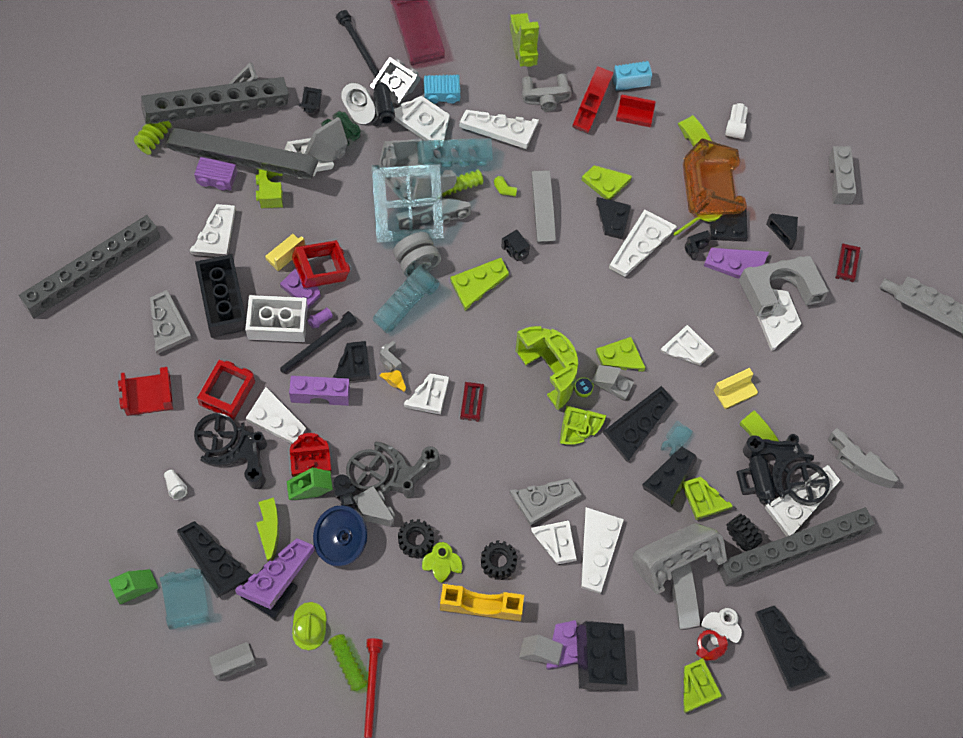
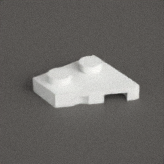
[661,325,714,366]
[531,521,577,564]

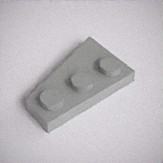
[150,290,191,354]
[510,478,581,525]

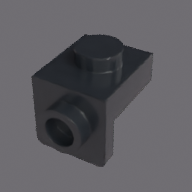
[299,87,323,114]

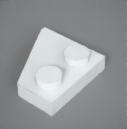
[404,373,449,415]

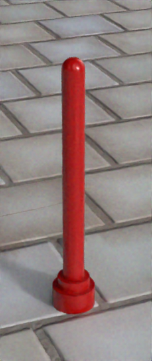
[364,638,383,738]

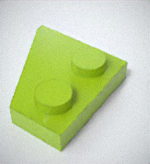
[581,165,632,200]
[683,658,722,713]

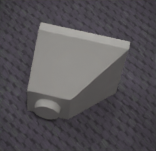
[304,117,348,162]

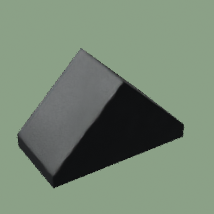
[766,213,798,250]

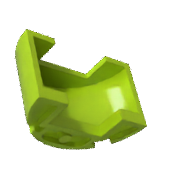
[515,326,578,410]

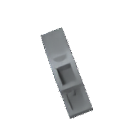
[396,199,471,229]
[828,428,899,488]

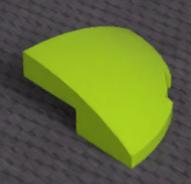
[560,406,606,445]

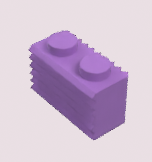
[194,157,237,190]

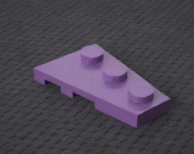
[704,248,769,279]

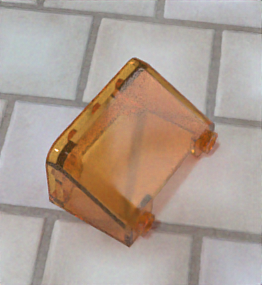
[683,138,747,215]

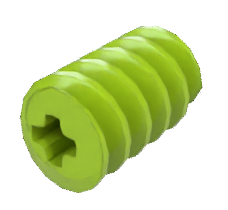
[134,121,172,155]

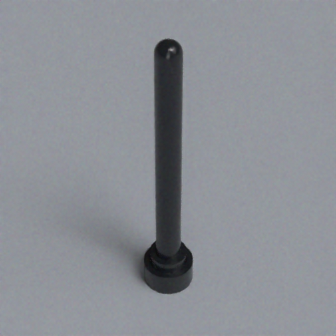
[336,10,379,78]
[280,311,357,373]

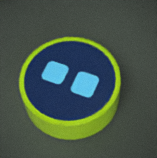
[574,377,594,398]

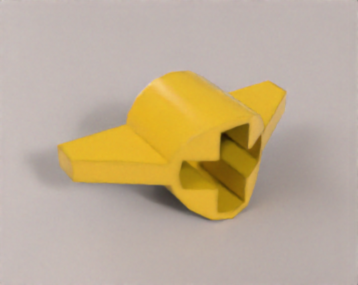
[379,370,406,392]

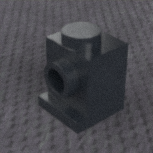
[501,229,530,261]

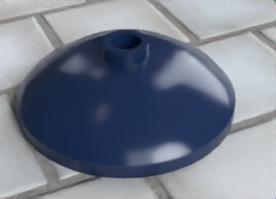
[313,505,368,566]

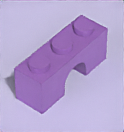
[289,376,350,406]

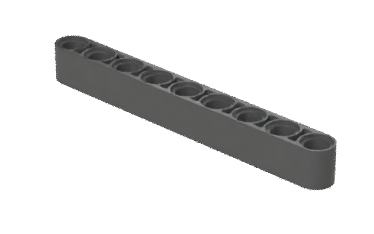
[166,128,318,179]

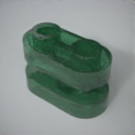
[321,111,361,147]

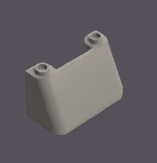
[378,139,457,207]
[632,523,727,595]

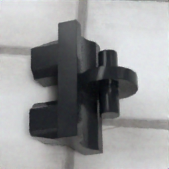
[333,474,355,506]

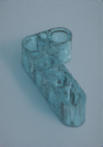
[373,266,440,333]

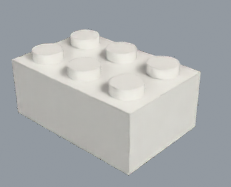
[245,295,308,342]

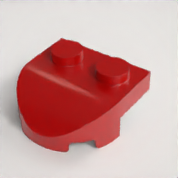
[290,433,332,477]

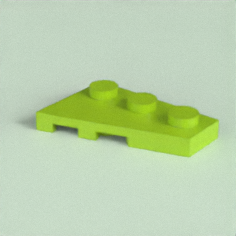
[450,258,509,311]

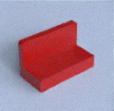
[616,94,656,128]

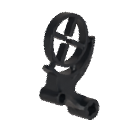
[194,413,267,489]
[743,434,830,505]

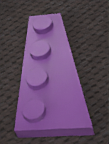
[235,538,315,609]

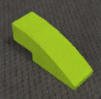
[256,497,279,562]

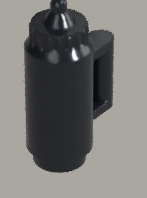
[372,81,395,127]
[736,455,776,506]

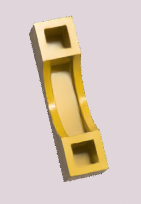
[440,584,524,621]

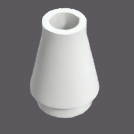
[164,470,187,500]

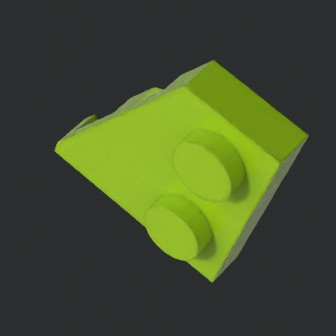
[596,337,645,372]
[682,477,733,520]

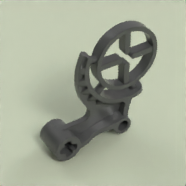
[346,441,440,498]

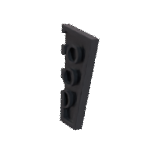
[602,386,674,462]
[177,521,252,598]
[755,605,827,689]

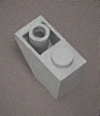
[353,486,395,527]

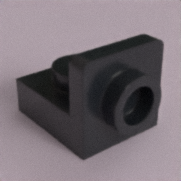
[685,230,711,260]

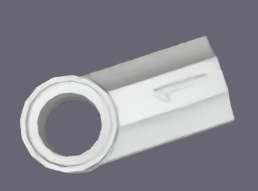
[725,103,748,139]

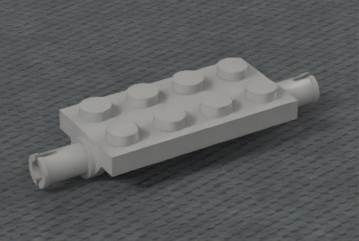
[879,276,963,333]

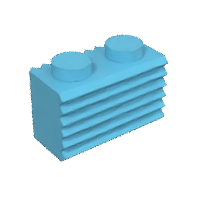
[612,61,652,91]
[424,75,460,104]

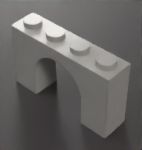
[739,256,829,316]

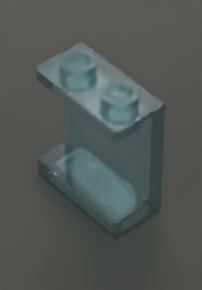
[160,568,210,630]

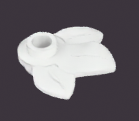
[701,608,742,645]

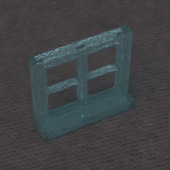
[372,164,444,242]

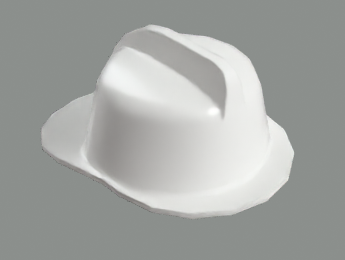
[341,83,375,124]

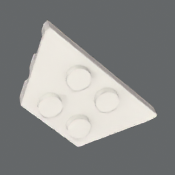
[394,96,449,151]
[757,289,801,351]

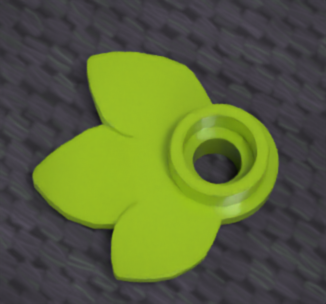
[422,542,462,583]

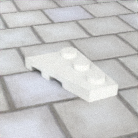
[190,204,236,257]

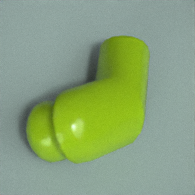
[494,176,517,197]

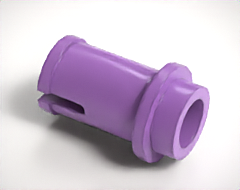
[307,307,333,329]

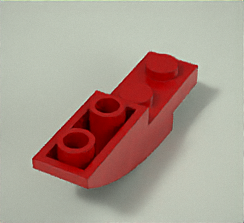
[572,66,614,133]

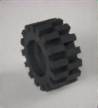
[726,514,763,552]
[398,519,434,558]
[481,540,517,580]

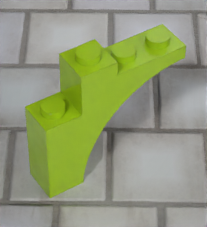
[510,13,539,67]

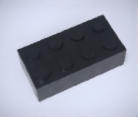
[195,254,246,338]

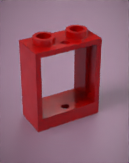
[292,240,350,288]
[197,359,255,420]

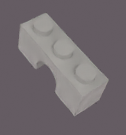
[828,146,856,204]

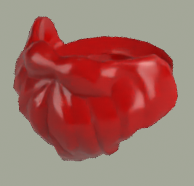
[696,630,728,661]

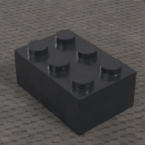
[576,621,627,691]

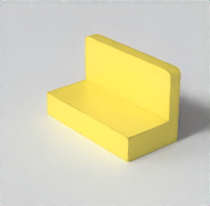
[265,234,305,271]
[714,368,758,409]

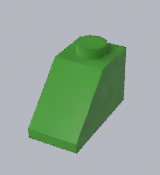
[287,468,333,500]
[109,569,158,605]

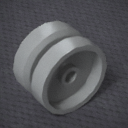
[393,232,441,278]

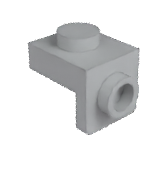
[379,341,402,372]

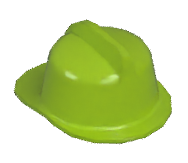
[292,602,326,650]

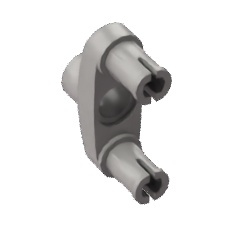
[522,74,572,111]

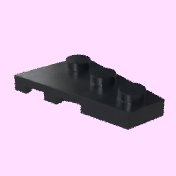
[642,446,697,507]

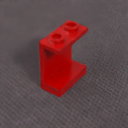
[118,367,173,416]

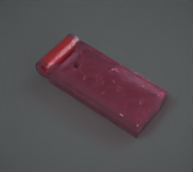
[390,0,444,66]

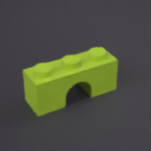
[256,168,283,208]

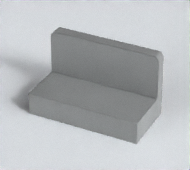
[209,642,256,681]

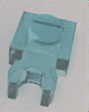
[661,421,693,456]

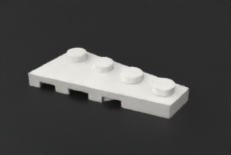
[609,210,677,277]
[581,507,624,594]

